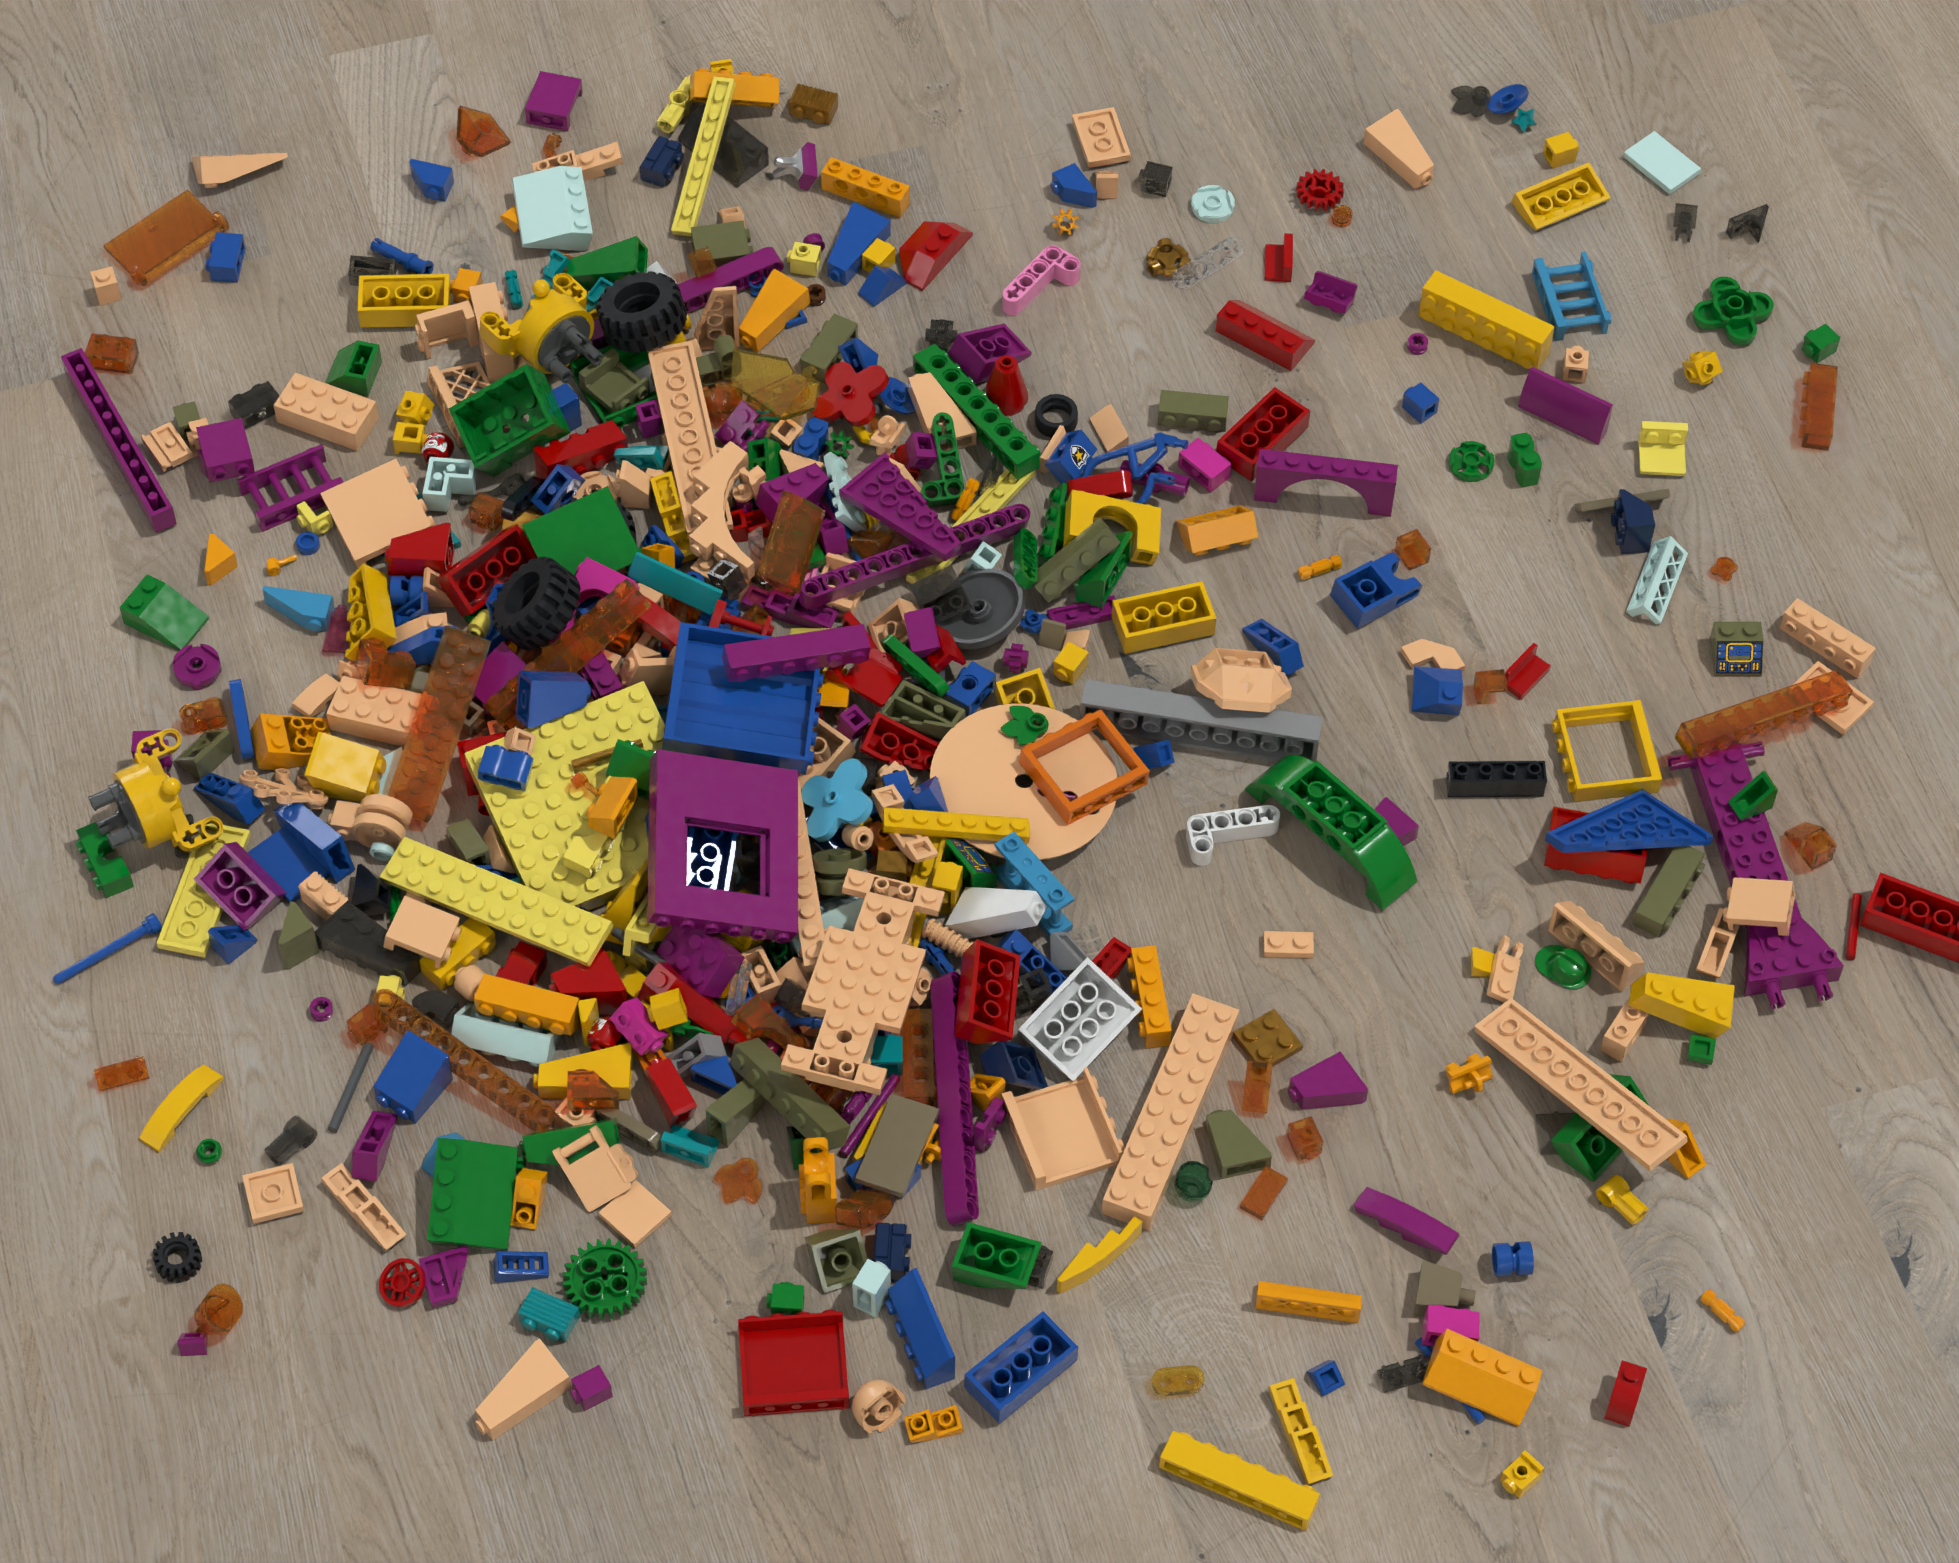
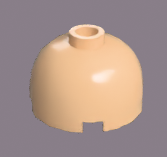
[852,1379,906,1433]

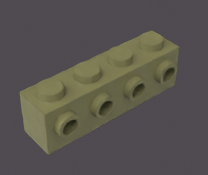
[1034,517,1121,603]

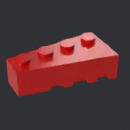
[533,420,628,480]

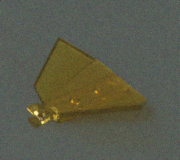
[731,348,820,420]

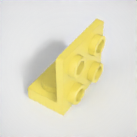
[1638,421,1688,476]

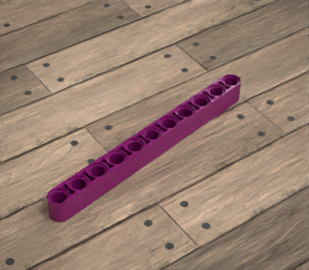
[577,247,784,359]
[799,503,1031,609]
[930,971,979,1227]

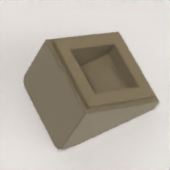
[1039,618,1066,651]

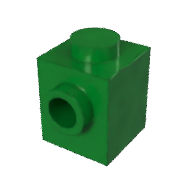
[1802,323,1841,364]
[766,1282,805,1315]

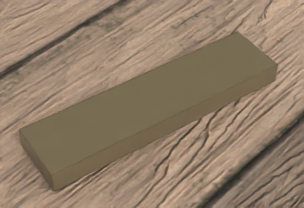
[1574,489,1670,513]

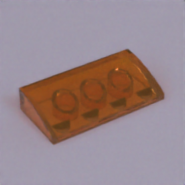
[757,491,826,595]

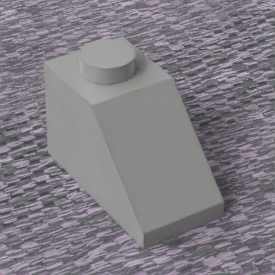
[666,1033,727,1078]

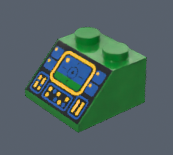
[945,839,998,889]

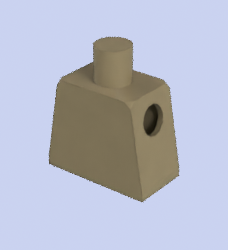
[1413,1260,1476,1316]

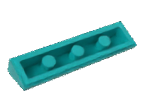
[628,552,723,615]

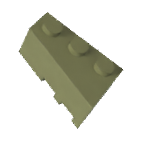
[881,680,966,740]

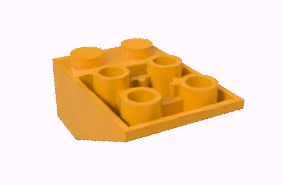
[250,713,331,770]

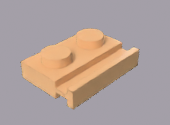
[141,422,193,472]

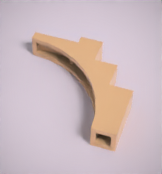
[689,441,755,581]

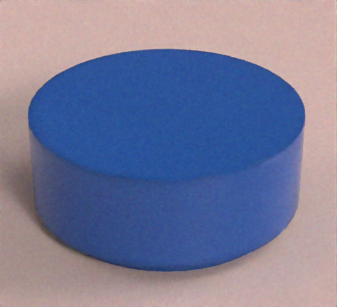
[296,532,320,555]

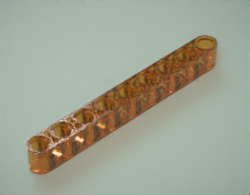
[373,989,556,1132]

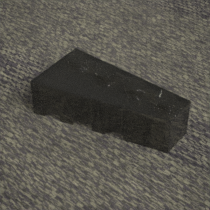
[315,901,421,987]

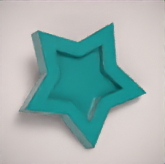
[1512,108,1537,133]

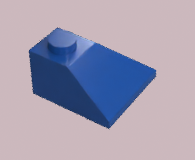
[1412,666,1463,715]

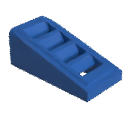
[493,1251,549,1282]

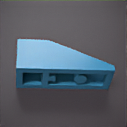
[262,586,335,631]

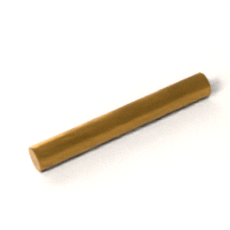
[571,739,644,770]

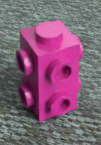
[609,998,669,1056]

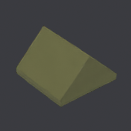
[174,729,235,781]
[278,901,319,970]

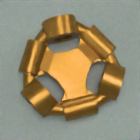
[1146,238,1192,277]

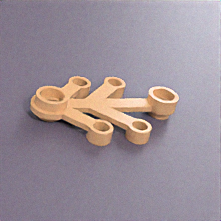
[239,768,328,809]

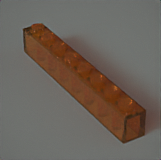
[483,578,651,731]
[1675,670,1853,759]

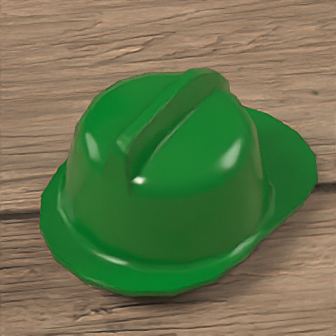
[1535,945,1591,990]

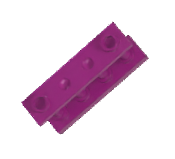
[237,444,344,532]

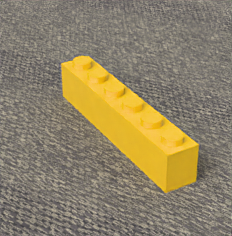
[1159,1431,1320,1531]

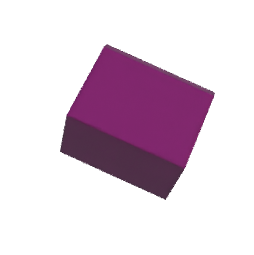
[178,1332,208,1356]

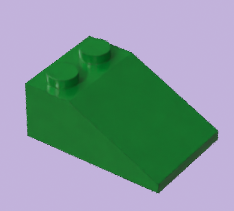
[119,574,209,651]
[952,1222,1042,1289]

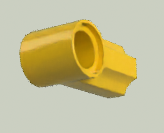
[1596,1174,1649,1225]

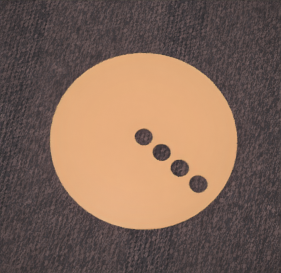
[930,704,1117,860]

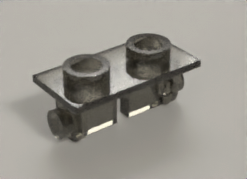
[1377,1355,1431,1393]

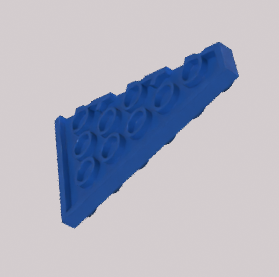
[1545,789,1713,853]

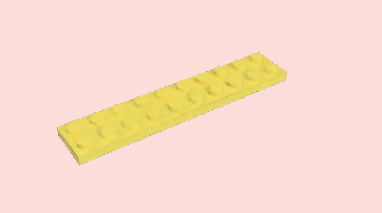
[380,837,614,967]

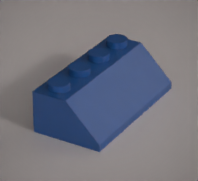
[885,1268,955,1390]

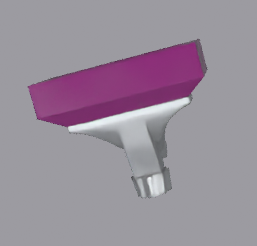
[773,142,818,191]

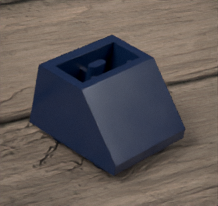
[1611,489,1655,554]

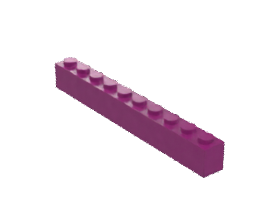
[61,348,177,533]

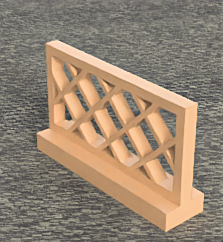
[427,362,510,448]

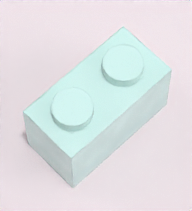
[852,1259,891,1318]

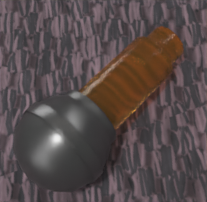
[871,402,884,432]

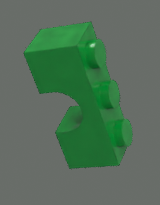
[75,819,134,898]

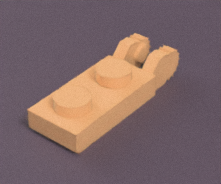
[1486,935,1524,1003]

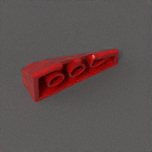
[637,962,742,1044]

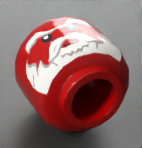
[421,432,454,463]
[587,1016,624,1051]

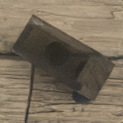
[348,255,397,286]

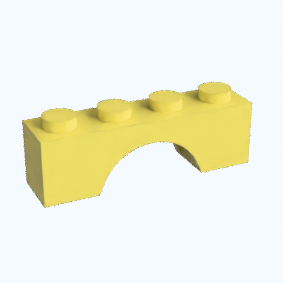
[563,775,637,878]

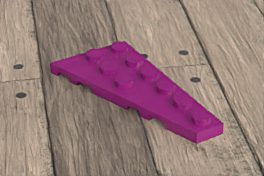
[839,452,961,561]

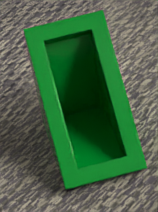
[1728,771,1778,820]

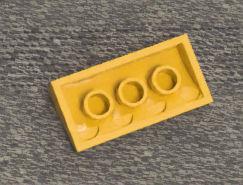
[1511,162,1611,231]

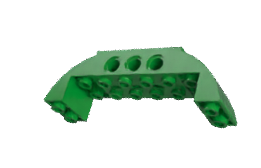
[1244,755,1417,910]

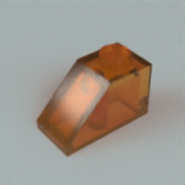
[567,1069,620,1110]

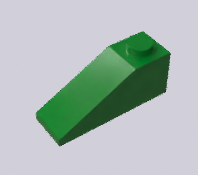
[748,438,782,510]

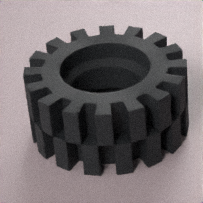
[153,1232,202,1283]

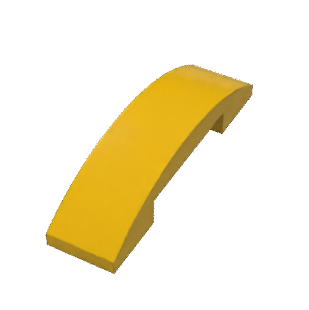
[139,1064,224,1153]

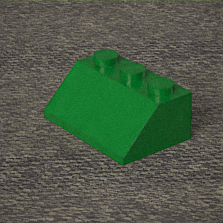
[1074,531,1133,610]

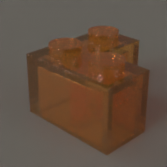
[354,637,416,690]

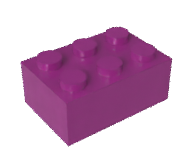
[656,926,745,998]

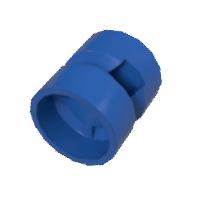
[390,576,424,606]
[1492,1241,1534,1277]

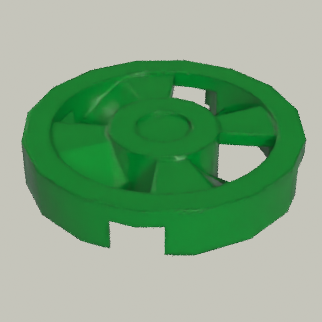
[1448,441,1495,482]

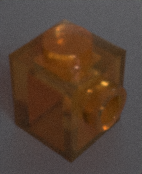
[469,492,504,532]
[1286,1116,1323,1161]

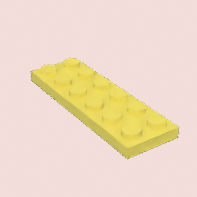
[156,824,251,958]

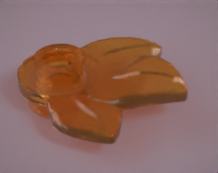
[714,1158,763,1204]

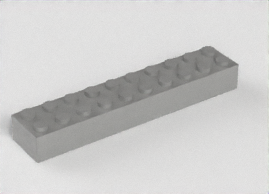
[1080,679,1323,762]

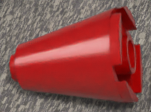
[984,355,1028,416]

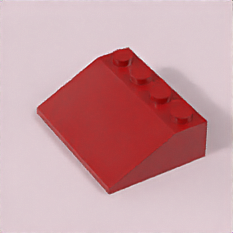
[1544,806,1647,884]

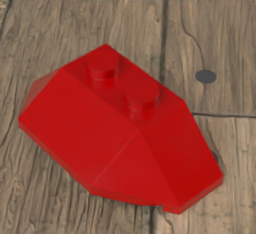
[899,221,973,291]

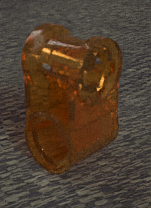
[179,697,228,735]

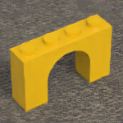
[1063,490,1161,566]

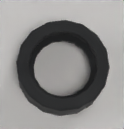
[1035,394,1078,437]

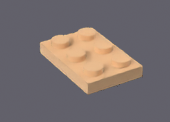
[1072,107,1131,168]
[1787,661,1874,735]

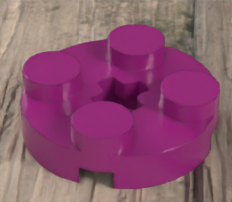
[173,644,222,690]

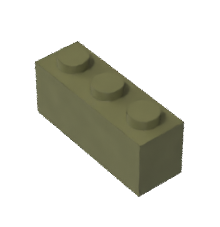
[800,313,858,384]
[1158,390,1229,432]

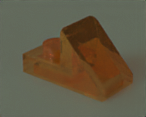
[1242,1060,1273,1114]

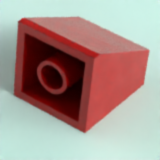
[385,523,455,579]
[549,951,628,1017]

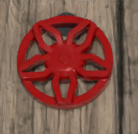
[379,1258,426,1307]

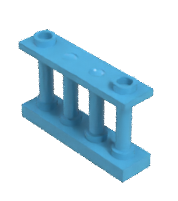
[1532,252,1612,341]
[994,832,1075,938]

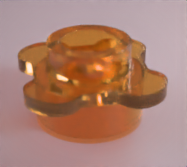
[1710,557,1738,581]

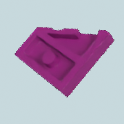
[975,1097,1007,1153]

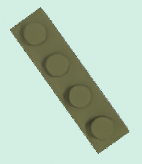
[1632,846,1705,937]

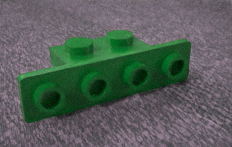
[1038,482,1067,566]

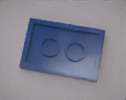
[247,827,330,904]

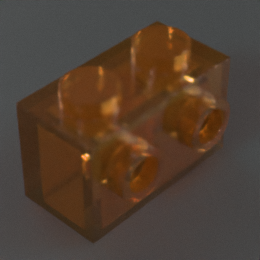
[85,333,139,374]

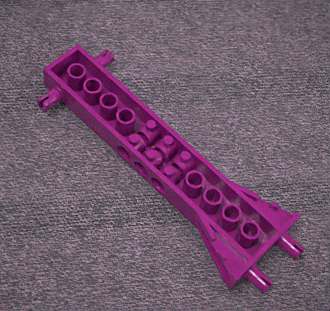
[1667,726,1844,1009]

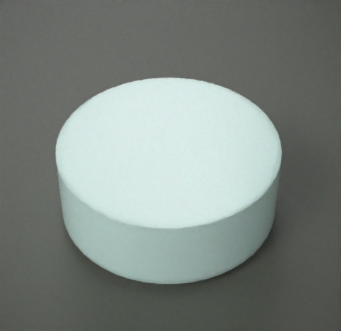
[369,842,395,861]

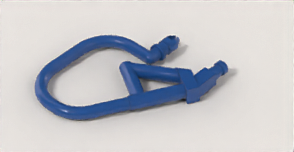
[1081,432,1189,504]

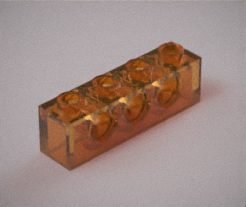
[902,1009,938,1107]

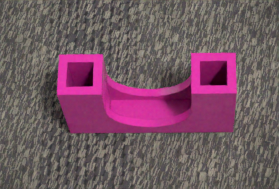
[546,557,640,663]

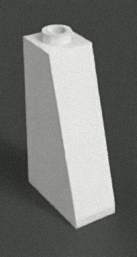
[945,887,1047,939]

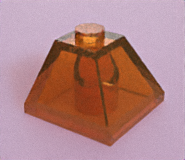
[456,105,511,157]

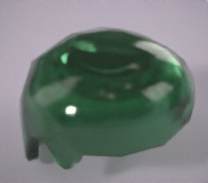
[1174,1161,1213,1202]

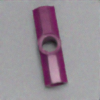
[1120,460,1190,496]

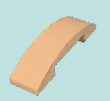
[871,784,938,863]

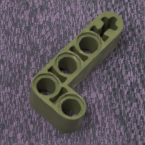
[650,335,741,391]

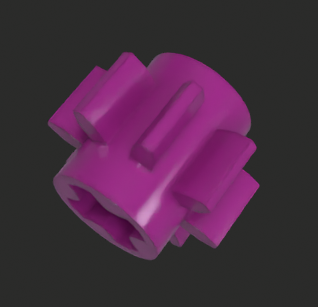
[1003,643,1029,673]

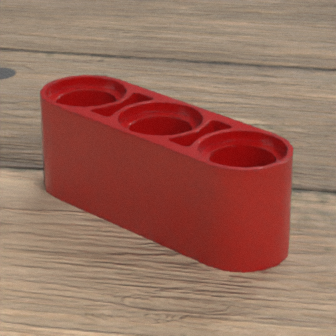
[1067,470,1133,500]

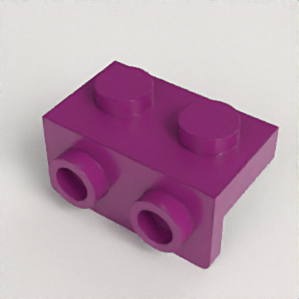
[1304,271,1358,314]

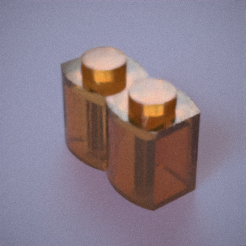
[835,1189,892,1229]

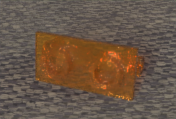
[94,1056,149,1091]

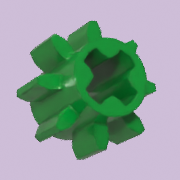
[825,430,854,457]

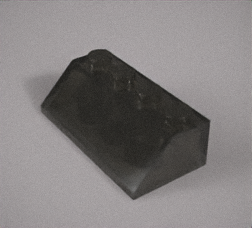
[678,103,769,188]

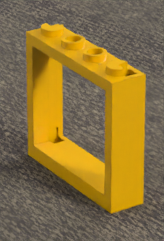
[1551,700,1662,802]

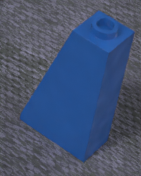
[827,202,891,286]
[273,803,356,883]

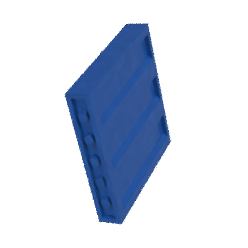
[662,622,824,775]

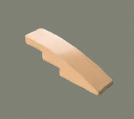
[321,1163,407,1251]

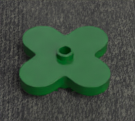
[1692,276,1774,345]

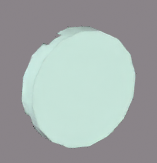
[1191,185,1235,223]

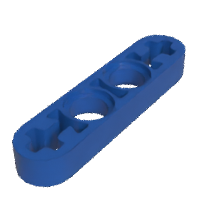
[229,679,255,760]

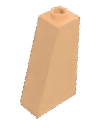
[1363,109,1434,189]
[908,372,977,451]
[475,1338,571,1441]

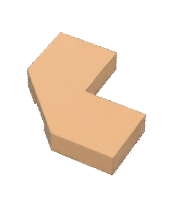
[1401,639,1465,671]

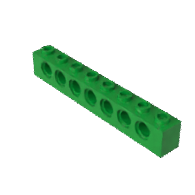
[913,344,1041,480]

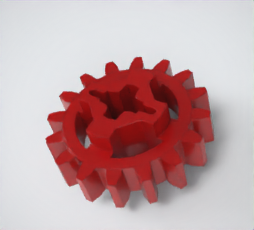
[1296,169,1344,211]

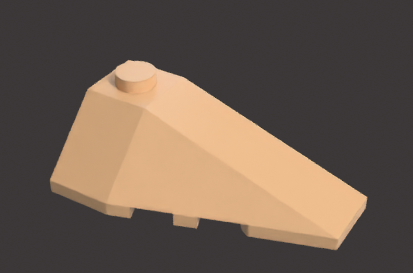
[192,152,288,188]
[694,286,740,350]

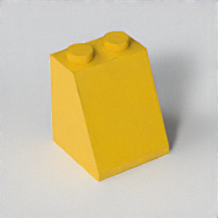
[305,732,387,802]

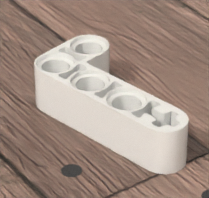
[1186,805,1280,866]

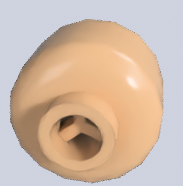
[454,965,486,1002]

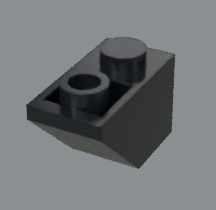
[351,864,393,918]

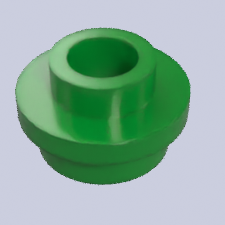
[196,1139,222,1164]

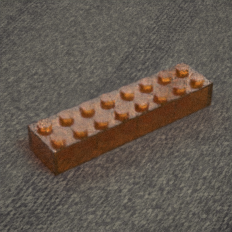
[386,625,491,823]

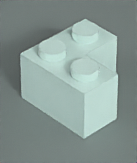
[423,457,478,512]

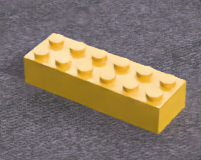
[1418,270,1555,370]

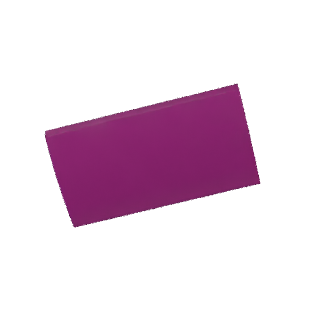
[1518,367,1613,445]

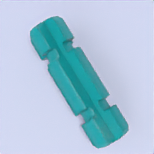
[505,269,523,309]

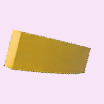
[650,471,699,564]
[1056,1216,1143,1294]
[1268,1378,1333,1484]

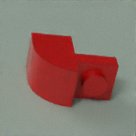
[1604,1360,1647,1427]

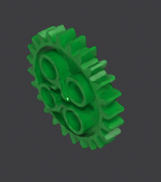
[563,1238,647,1320]

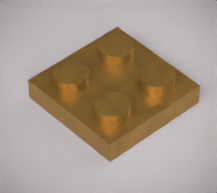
[1233,1009,1303,1074]

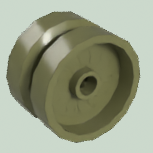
[813,848,867,896]

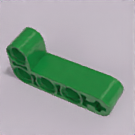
[920,412,965,507]

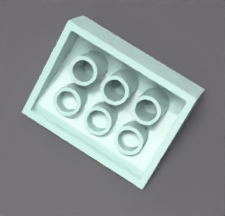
[512,166,593,251]

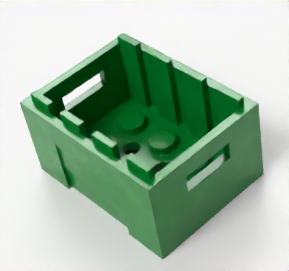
[449,364,571,477]

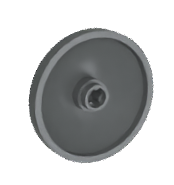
[934,569,1026,649]

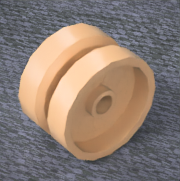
[352,794,413,851]

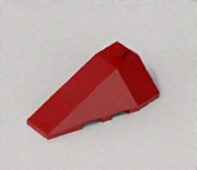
[860,712,939,771]

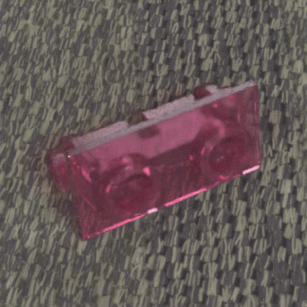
[323,605,351,653]

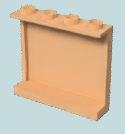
[320,459,436,568]
[1001,1068,1125,1190]

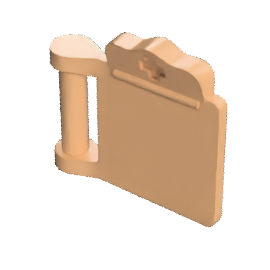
[552,1125,638,1212]

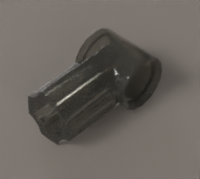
[264,1115,317,1166]

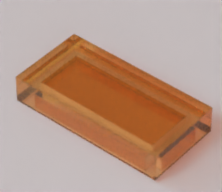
[1240,1166,1288,1220]

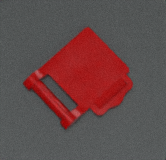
[825,648,902,707]

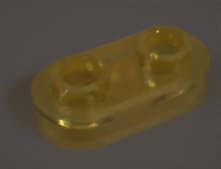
[1152,1365,1205,1396]

